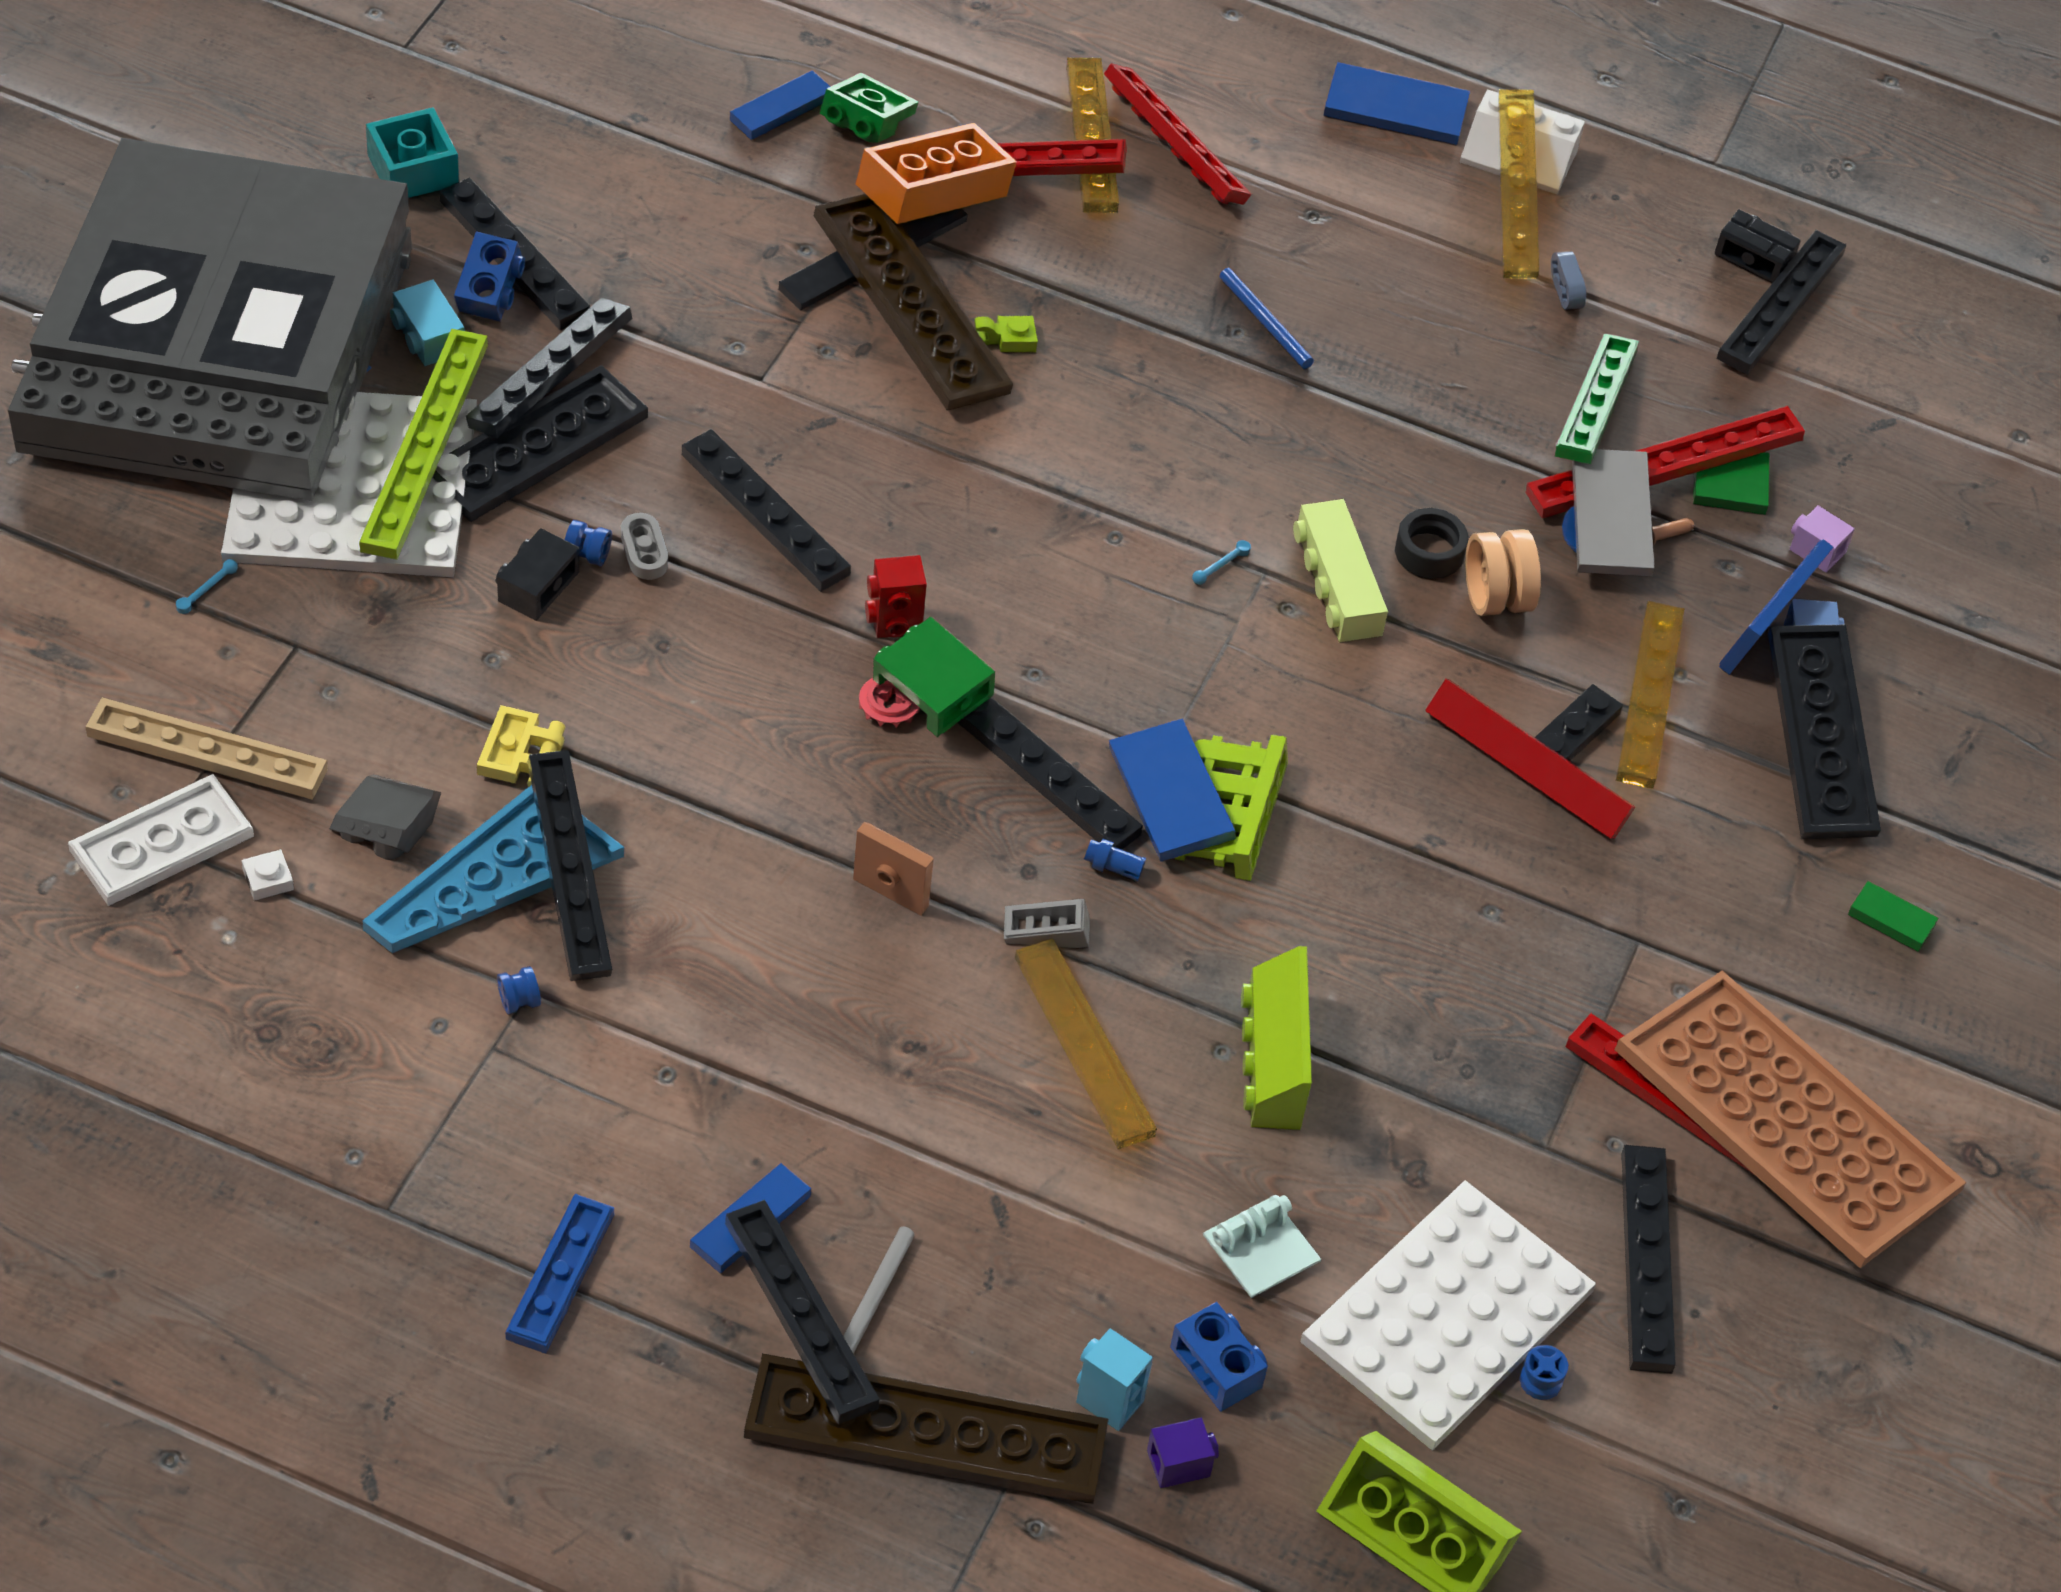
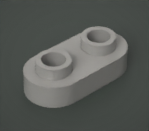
[621,513,668,580]

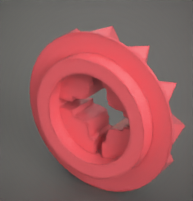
[859,678,920,728]

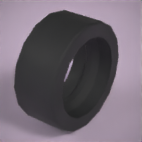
[1394,508,1469,579]

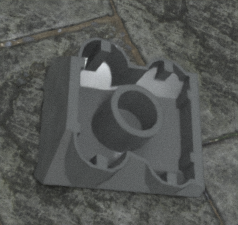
[329,774,441,860]

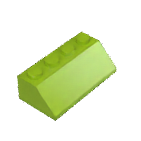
[1241,946,1312,1130]
[1316,1431,1522,1592]

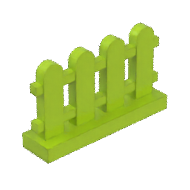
[1175,735,1288,881]

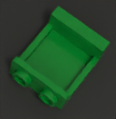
[873,616,995,737]

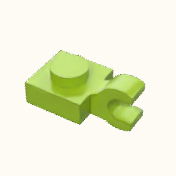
[975,316,1038,352]

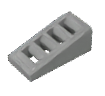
[1004,899,1090,948]

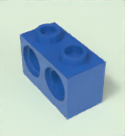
[454,232,525,322]
[1170,1302,1268,1412]

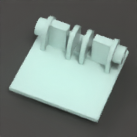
[1203,1195,1321,1298]

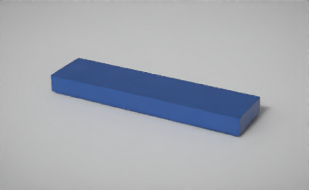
[505,1194,614,1354]

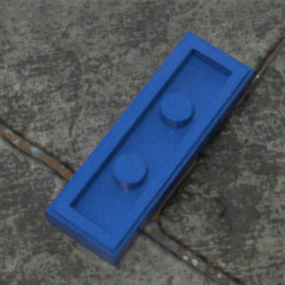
[730,70,830,140]
[690,1163,811,1274]

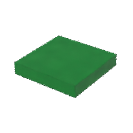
[1693,452,1770,515]

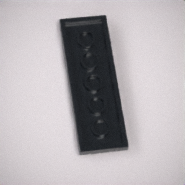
[432,365,648,522]
[1768,624,1881,839]

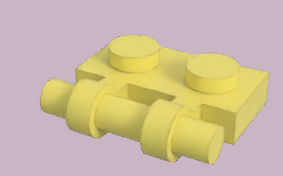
[477,705,565,787]

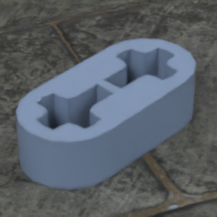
[1551,251,1586,310]

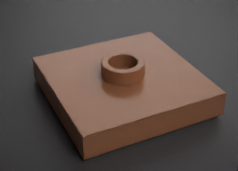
[853,821,934,916]

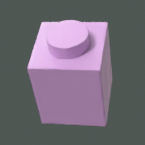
[1789,506,1855,573]

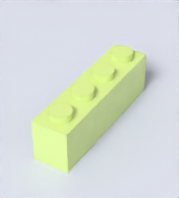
[1293,499,1388,642]

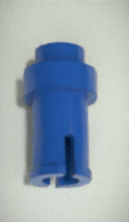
[1084,838,1146,882]

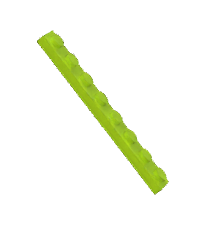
[359,329,488,560]

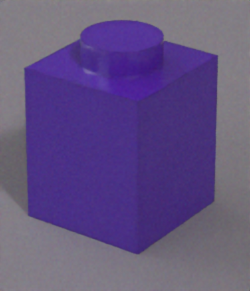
[1147,1417,1219,1488]

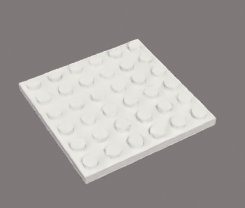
[221,392,477,577]

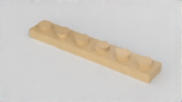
[86,697,328,800]

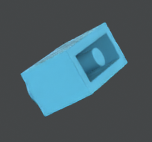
[390,279,465,366]
[1076,1328,1153,1431]

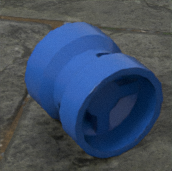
[564,520,612,566]

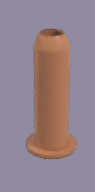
[1652,518,1694,546]

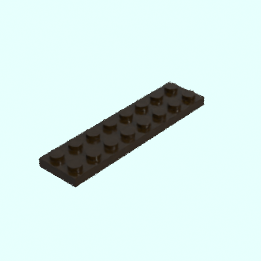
[813,194,1013,411]
[744,1353,1109,1504]

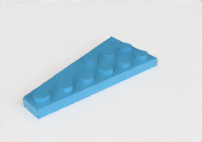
[363,785,624,953]

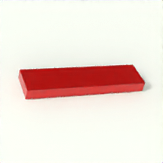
[997,139,1127,176]

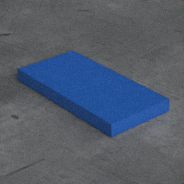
[1323,62,1470,145]
[1719,539,1834,675]
[1109,718,1236,862]

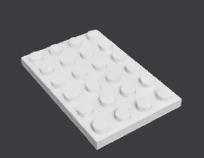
[1300,1180,1596,1451]

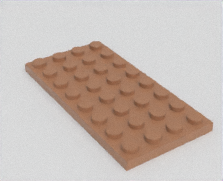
[1614,971,1967,1268]

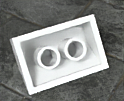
[1460,89,1585,194]

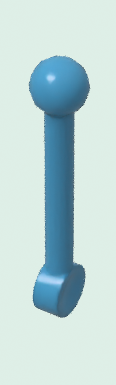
[1192,540,1251,585]
[176,559,238,614]

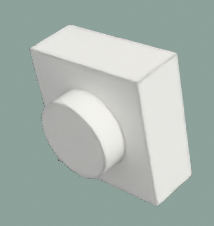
[242,850,294,901]

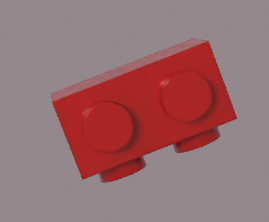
[865,555,927,638]

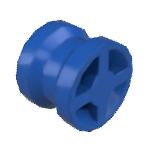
[497,966,541,1015]
[1520,1345,1569,1400]

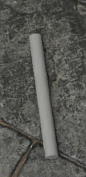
[844,1226,915,1354]

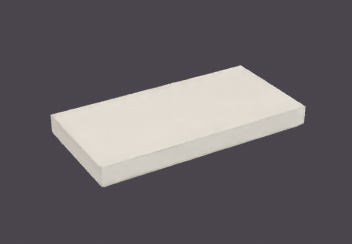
[68,774,254,906]

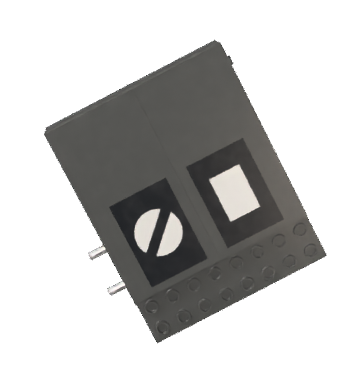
[8,138,412,501]

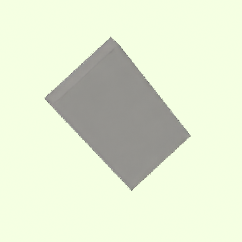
[1572,449,1654,576]

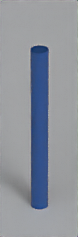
[1219,268,1314,369]

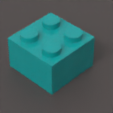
[366,107,459,198]

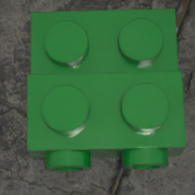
[820,73,918,143]

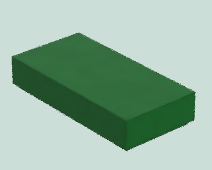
[1848,881,1939,952]

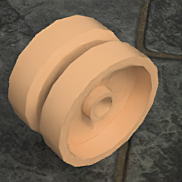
[1465,529,1541,616]

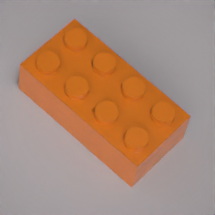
[855,123,1017,224]

